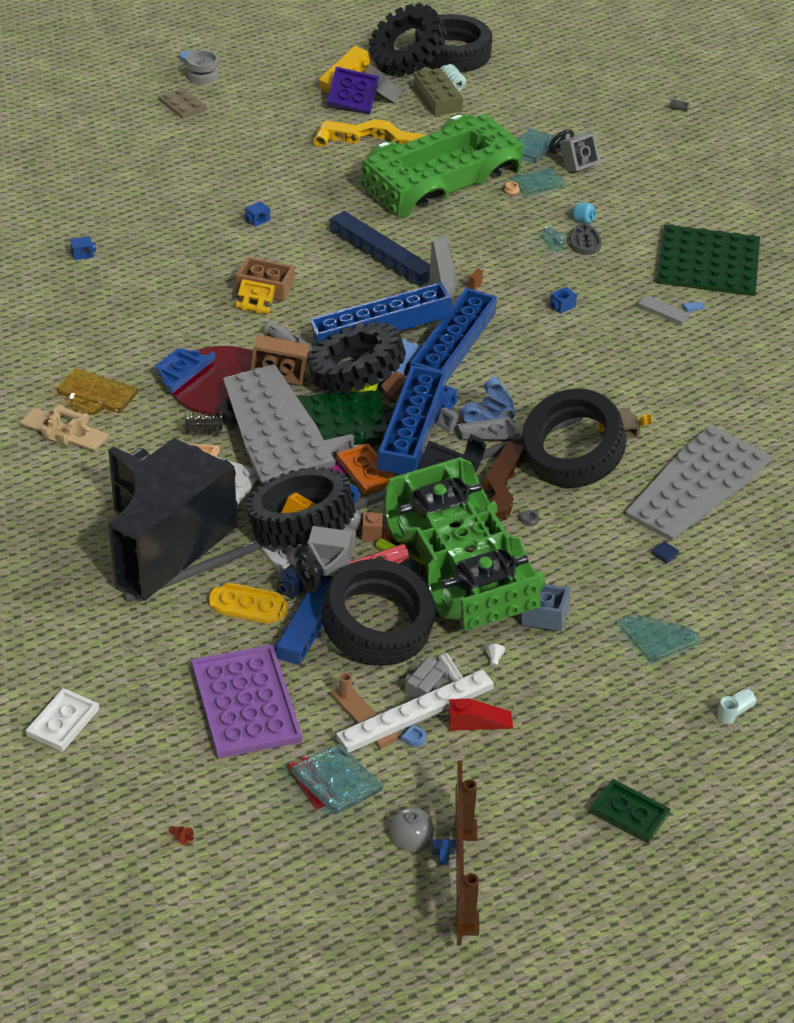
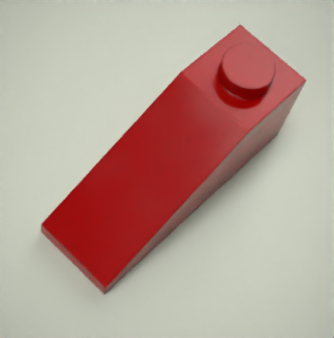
[448,698,513,731]

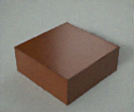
[468,269,483,290]

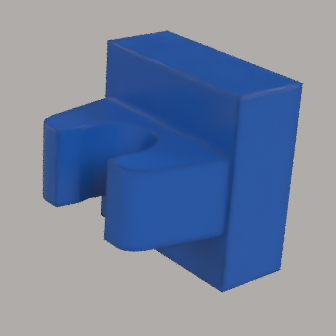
[432,839,456,865]

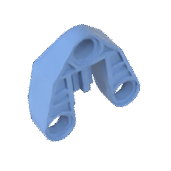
[460,376,515,423]

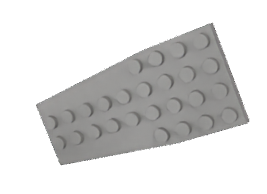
[223,364,335,484]
[626,425,772,541]

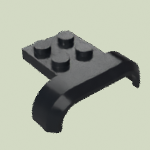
[417,434,486,473]

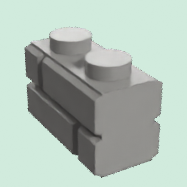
[404,656,449,699]

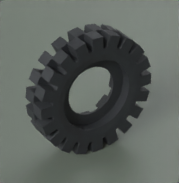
[369,3,447,77]
[307,322,406,393]

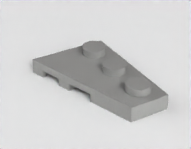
[457,417,521,439]

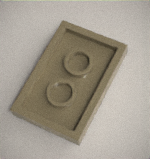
[158,88,208,119]

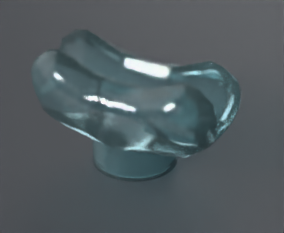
[541,227,566,253]

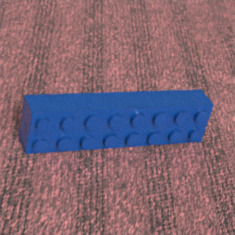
[310,282,454,346]
[409,288,497,382]
[377,365,447,474]

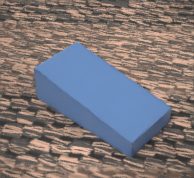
[682,302,706,313]

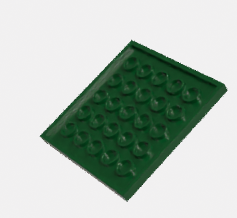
[656,224,760,296]

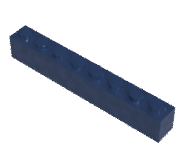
[330,211,430,287]

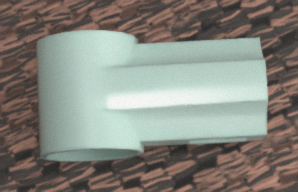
[717,689,757,724]

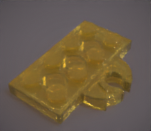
[57,368,138,415]

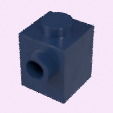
[277,564,305,600]

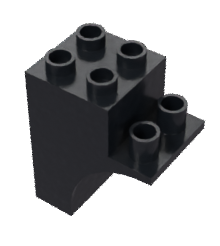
[108,438,237,601]

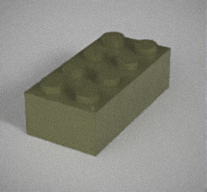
[414,68,463,116]

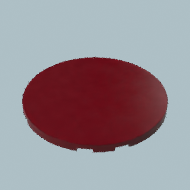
[171,346,253,417]

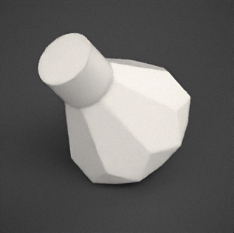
[486,644,505,666]

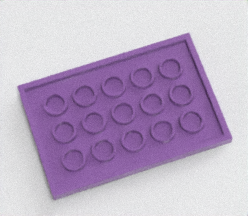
[191,644,303,759]

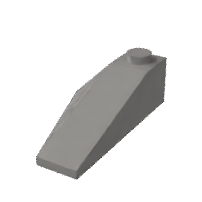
[429,235,456,301]

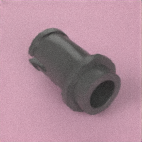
[670,98,689,111]

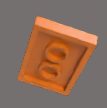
[336,443,395,495]

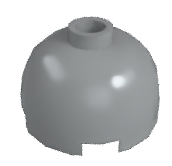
[389,807,434,852]

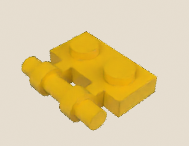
[236,279,276,314]

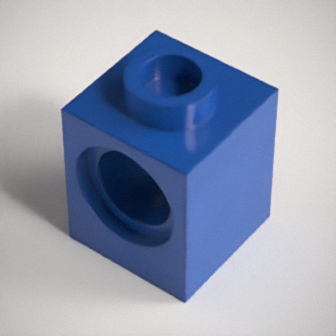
[245,201,270,227]
[70,236,96,260]
[549,287,577,314]

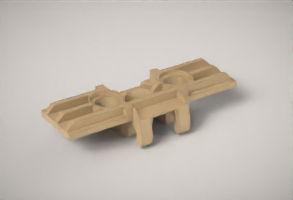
[20,404,109,451]

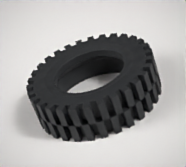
[246,467,356,548]

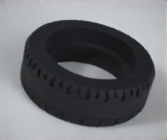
[415,14,492,73]
[522,389,627,488]
[321,559,436,666]

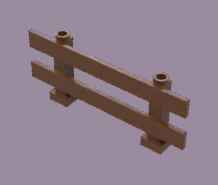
[454,761,480,946]

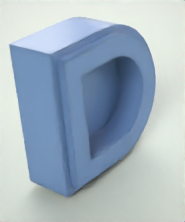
[401,724,426,747]

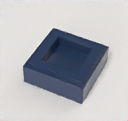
[652,541,679,564]

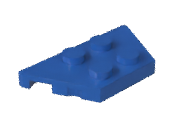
[155,348,216,393]

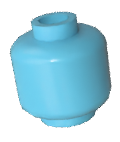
[572,202,596,224]

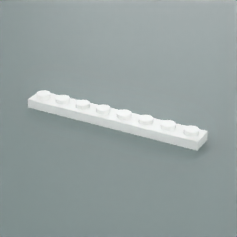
[336,669,494,754]

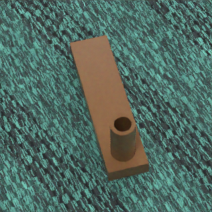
[331,672,398,749]

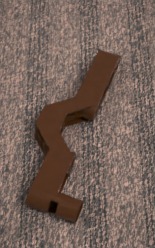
[453,441,526,549]

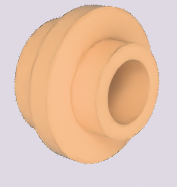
[504,182,520,195]

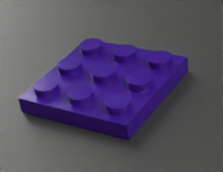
[327,66,379,114]

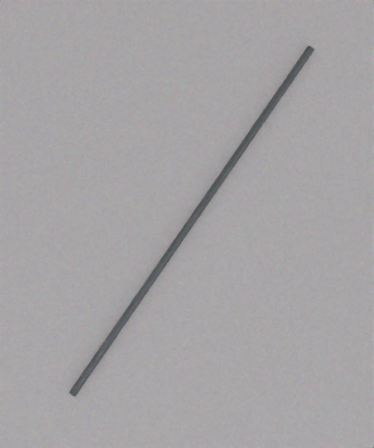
[123,418,583,603]

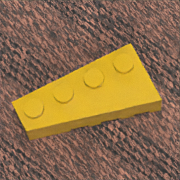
[318,46,370,93]

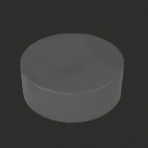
[520,510,539,526]

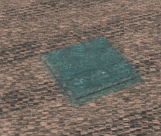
[291,744,384,815]

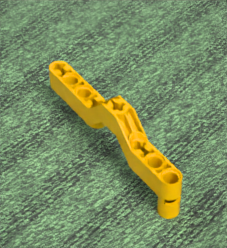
[313,119,426,147]

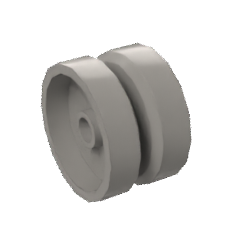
[186,50,219,84]

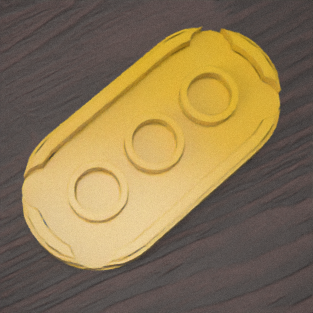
[209,583,288,623]

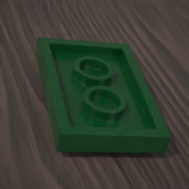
[590,779,671,844]

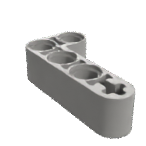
[363,64,404,103]

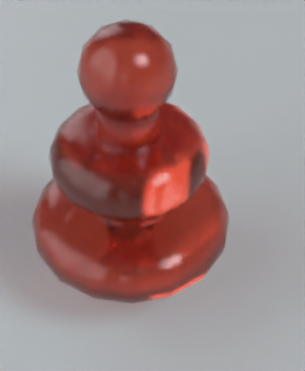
[169,826,194,845]

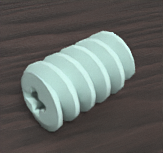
[440,64,466,91]

